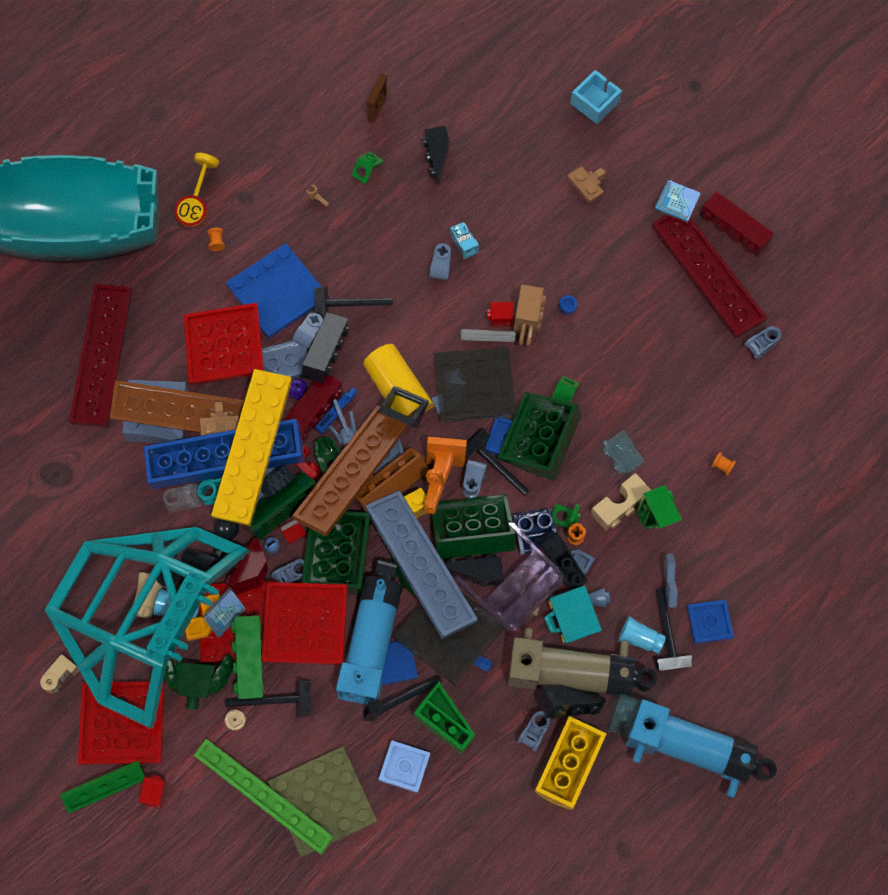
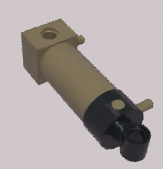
[508,628,657,698]

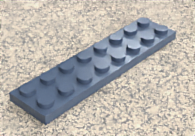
[365,490,478,639]

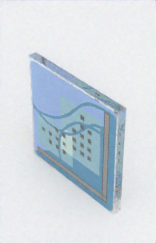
[654,179,701,223]
[202,588,246,638]

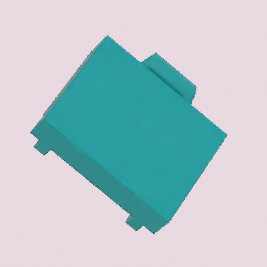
[544,586,602,644]

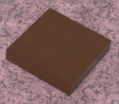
[367,73,387,123]

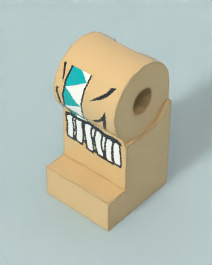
[40,654,79,694]

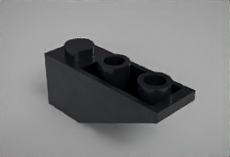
[422,126,449,185]
[535,530,588,591]
[444,555,504,587]
[538,685,606,719]

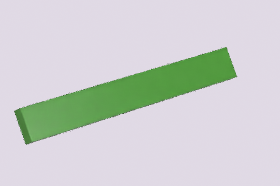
[194,739,335,855]

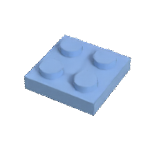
[379,740,430,793]

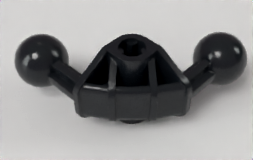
[156,519,239,587]

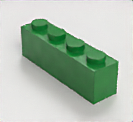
[231,615,264,699]

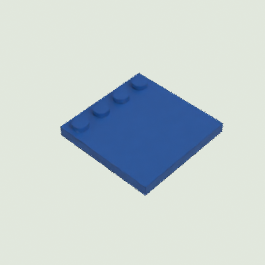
[226,243,329,339]

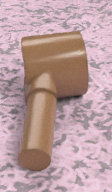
[306,185,329,207]

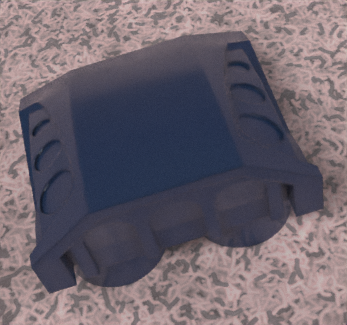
[512,508,556,555]

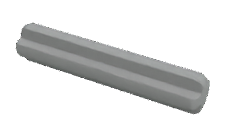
[460,329,516,342]

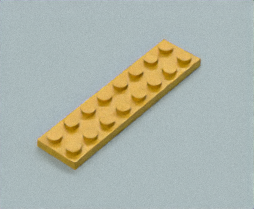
[211,369,292,526]

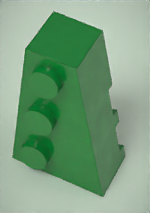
[636,485,682,529]
[414,682,475,755]

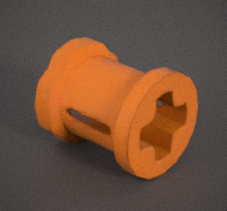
[207,228,225,252]
[711,452,736,476]
[567,523,586,546]

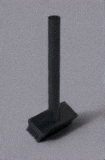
[314,286,393,319]
[465,428,530,496]
[655,588,692,671]
[363,675,442,722]
[225,680,311,718]

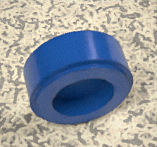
[559,295,578,315]

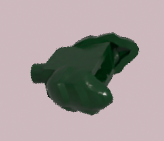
[164,654,233,710]

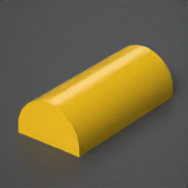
[363,344,434,418]
[535,716,607,810]

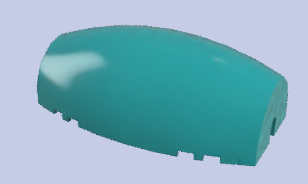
[0,155,159,261]

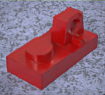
[296,445,323,480]

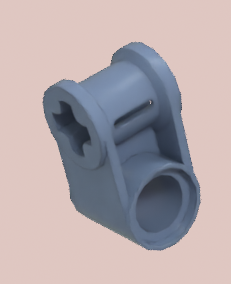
[429,243,451,281]
[292,313,323,349]
[744,326,781,360]
[462,460,487,498]
[271,559,304,583]
[517,711,550,753]

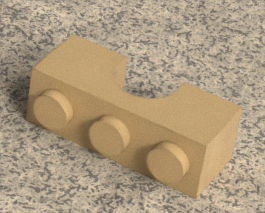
[591,473,651,531]

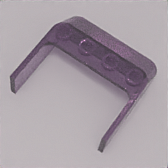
[453,520,564,630]

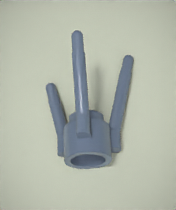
[327,399,357,447]

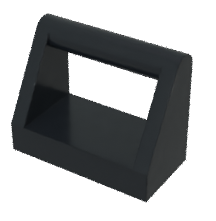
[379,386,429,429]

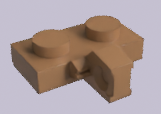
[567,166,606,204]
[199,402,239,436]

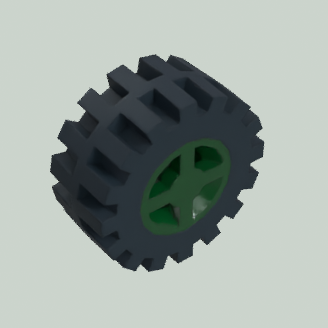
[261,464,294,498]

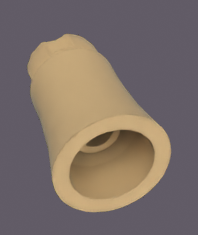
[134,572,163,619]

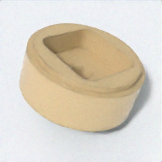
[224,709,245,730]

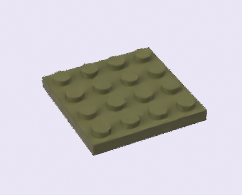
[268,747,377,858]

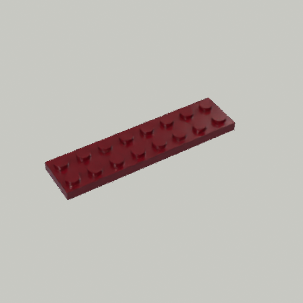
[652,214,767,338]
[69,284,132,428]

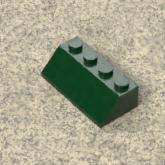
[242,472,316,542]

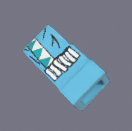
[450,222,479,260]

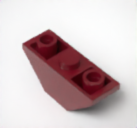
[226,538,268,595]

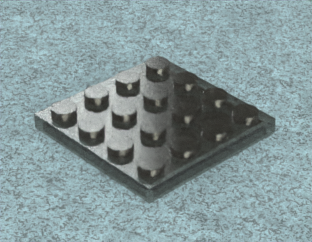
[434,347,517,423]
[393,592,505,686]

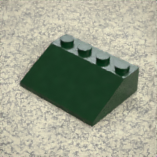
[498,392,582,481]
[431,494,515,559]
[302,511,371,595]

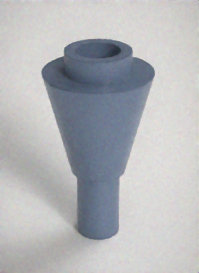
[588,588,610,607]

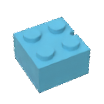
[570,70,622,124]

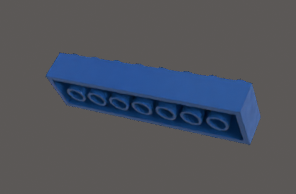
[144,419,305,489]

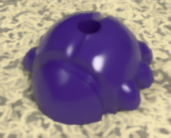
[288,378,308,400]

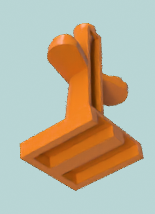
[424,437,467,514]

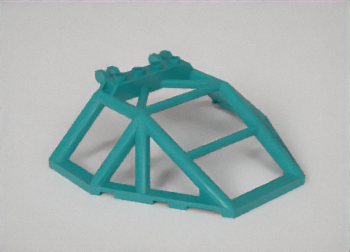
[45,527,249,729]

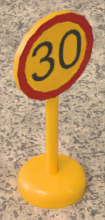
[174,153,219,227]

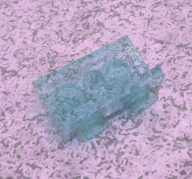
[602,430,646,475]

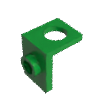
[351,152,384,184]
[552,376,580,402]
[552,504,581,529]

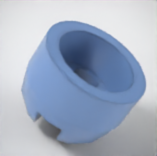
[264,537,280,554]

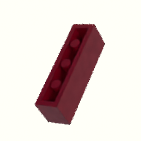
[700,191,774,256]
[283,375,343,443]

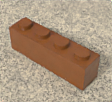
[354,447,429,513]

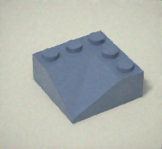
[122,380,188,443]

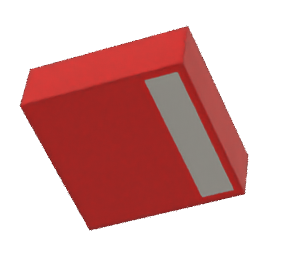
[279,520,306,545]

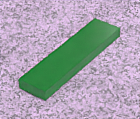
[60,761,146,814]

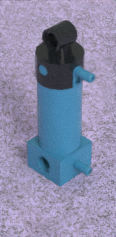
[336,559,403,705]
[625,699,777,798]

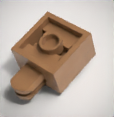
[514,284,546,347]

